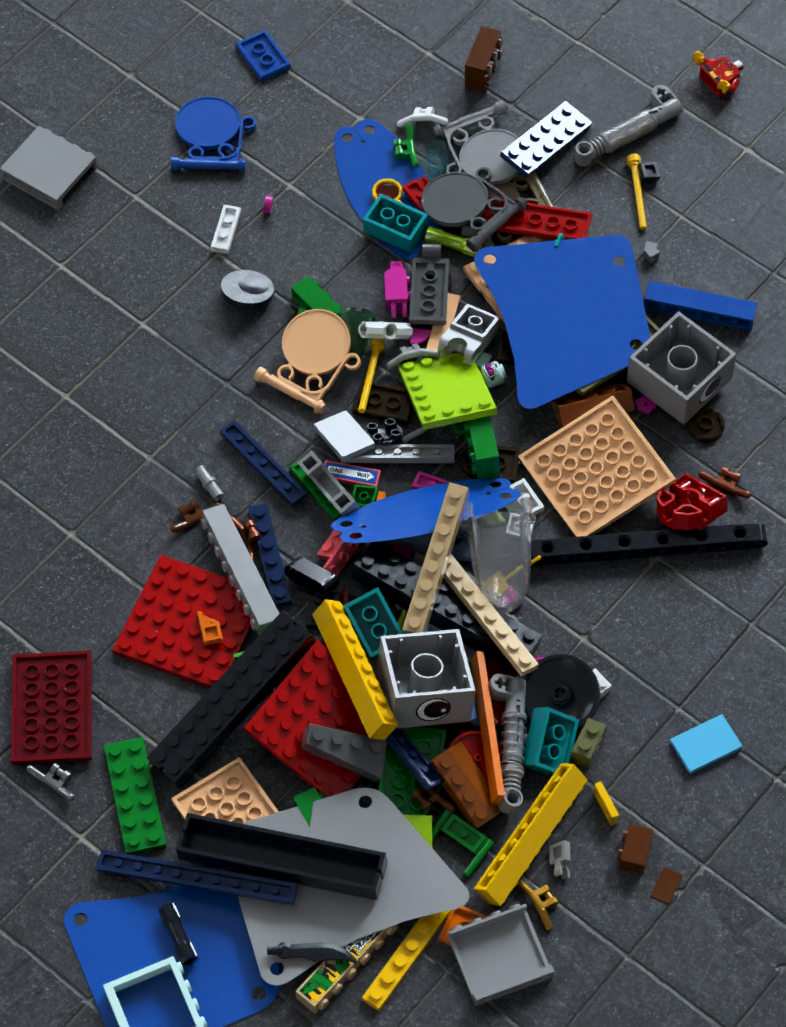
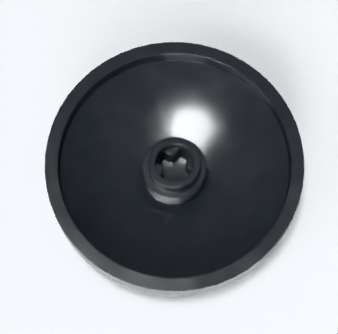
[524,654,601,730]

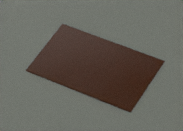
[650,867,683,904]

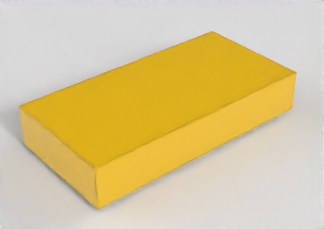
[593,781,619,826]

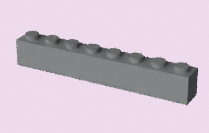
[200,504,279,635]

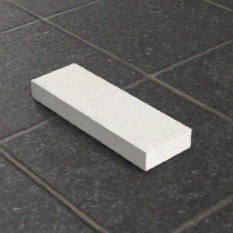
[210,205,241,254]

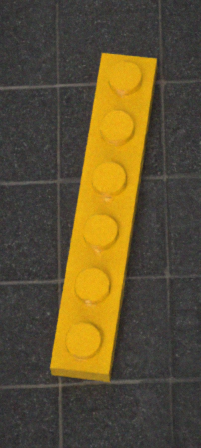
[362,911,450,1011]

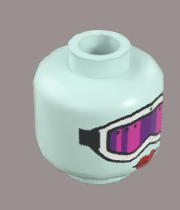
[480,361,507,388]

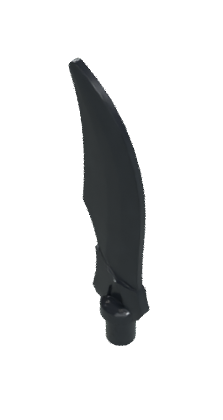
[267,942,357,963]

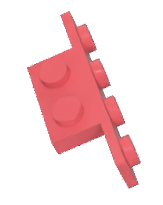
[317,525,366,577]

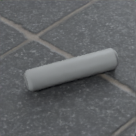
[401,427,427,444]

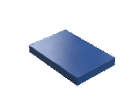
[235,30,291,82]

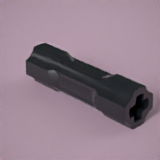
[158,903,198,966]

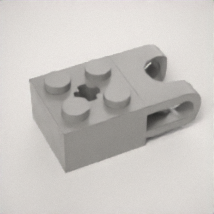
[437,304,500,366]

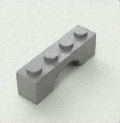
[297,450,361,522]

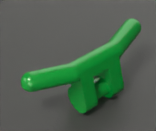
[393,124,419,168]

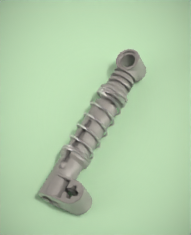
[488,674,527,814]

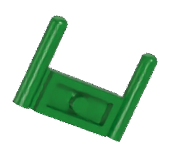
[432,809,495,878]

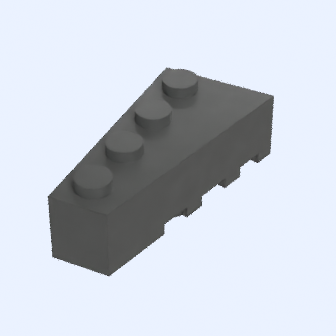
[301,724,387,784]

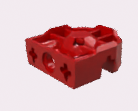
[656,473,728,530]

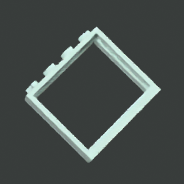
[103,956,208,1027]

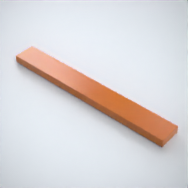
[471,651,505,804]

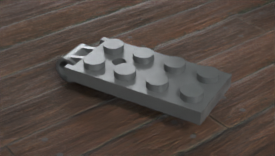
[409,244,449,325]

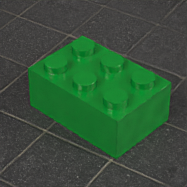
[463,416,500,479]

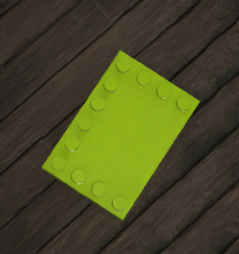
[398,352,497,430]

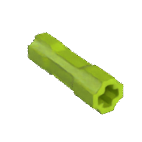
[425,226,480,257]

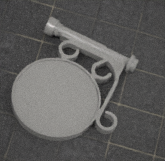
[433,100,519,185]

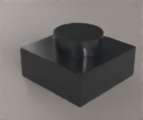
[638,162,661,181]

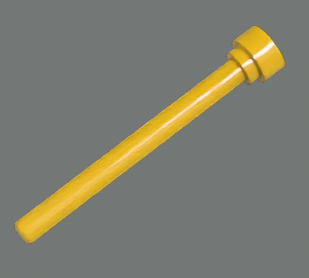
[626,154,647,230]
[358,338,385,413]

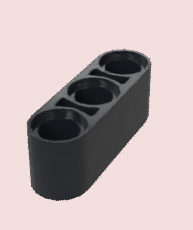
[284,556,339,597]

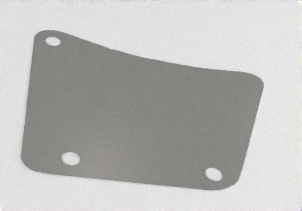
[230,787,470,985]

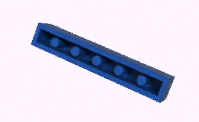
[644,281,757,331]

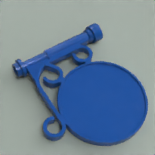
[171,96,256,172]

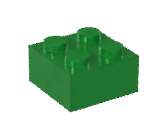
[352,484,379,507]

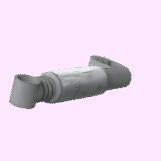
[574,85,683,166]

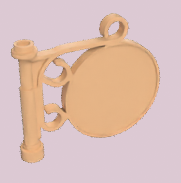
[254,309,361,414]

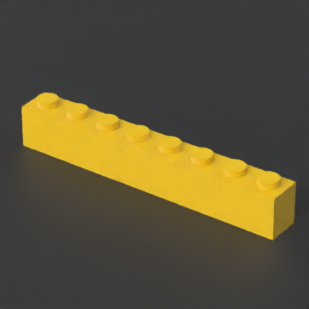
[312,599,398,740]
[474,763,588,906]

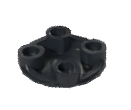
[366,418,403,445]

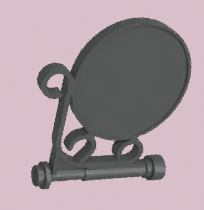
[421,167,528,252]

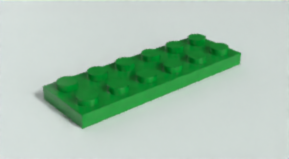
[104,737,167,855]

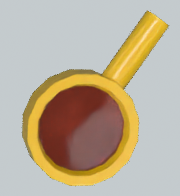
[372,178,403,203]

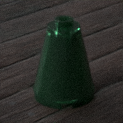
[339,307,376,361]

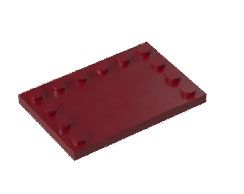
[11,650,92,765]

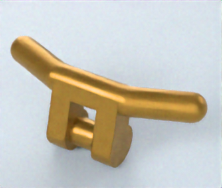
[517,880,559,931]

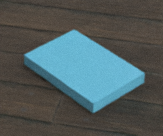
[670,714,743,774]

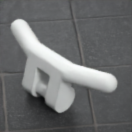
[397,107,448,127]

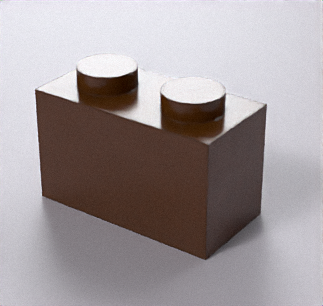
[617,823,654,874]

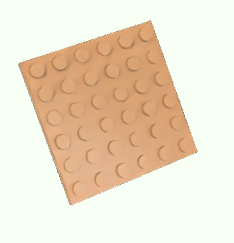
[518,396,676,537]

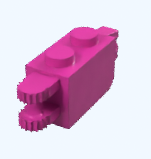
[384,261,411,318]

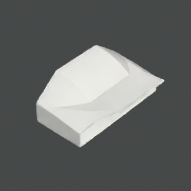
[505,478,544,516]

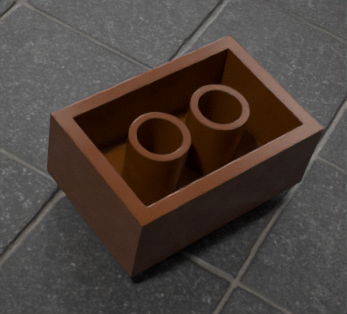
[465,26,503,92]

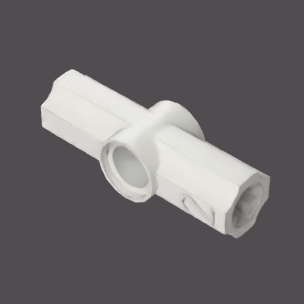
[358,321,413,340]

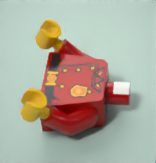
[691,51,744,98]

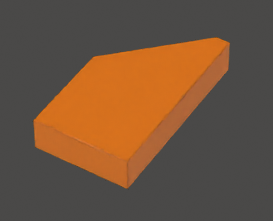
[197,611,223,646]

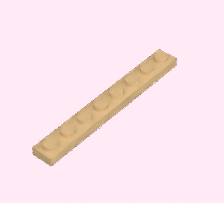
[443,554,539,677]

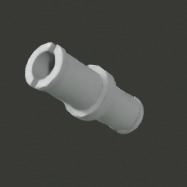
[194,465,225,501]

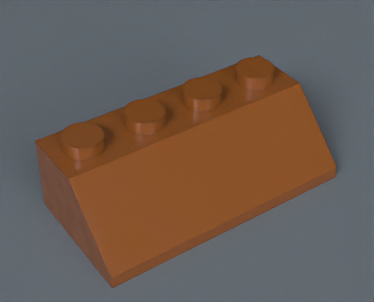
[550,382,635,428]
[429,742,501,829]

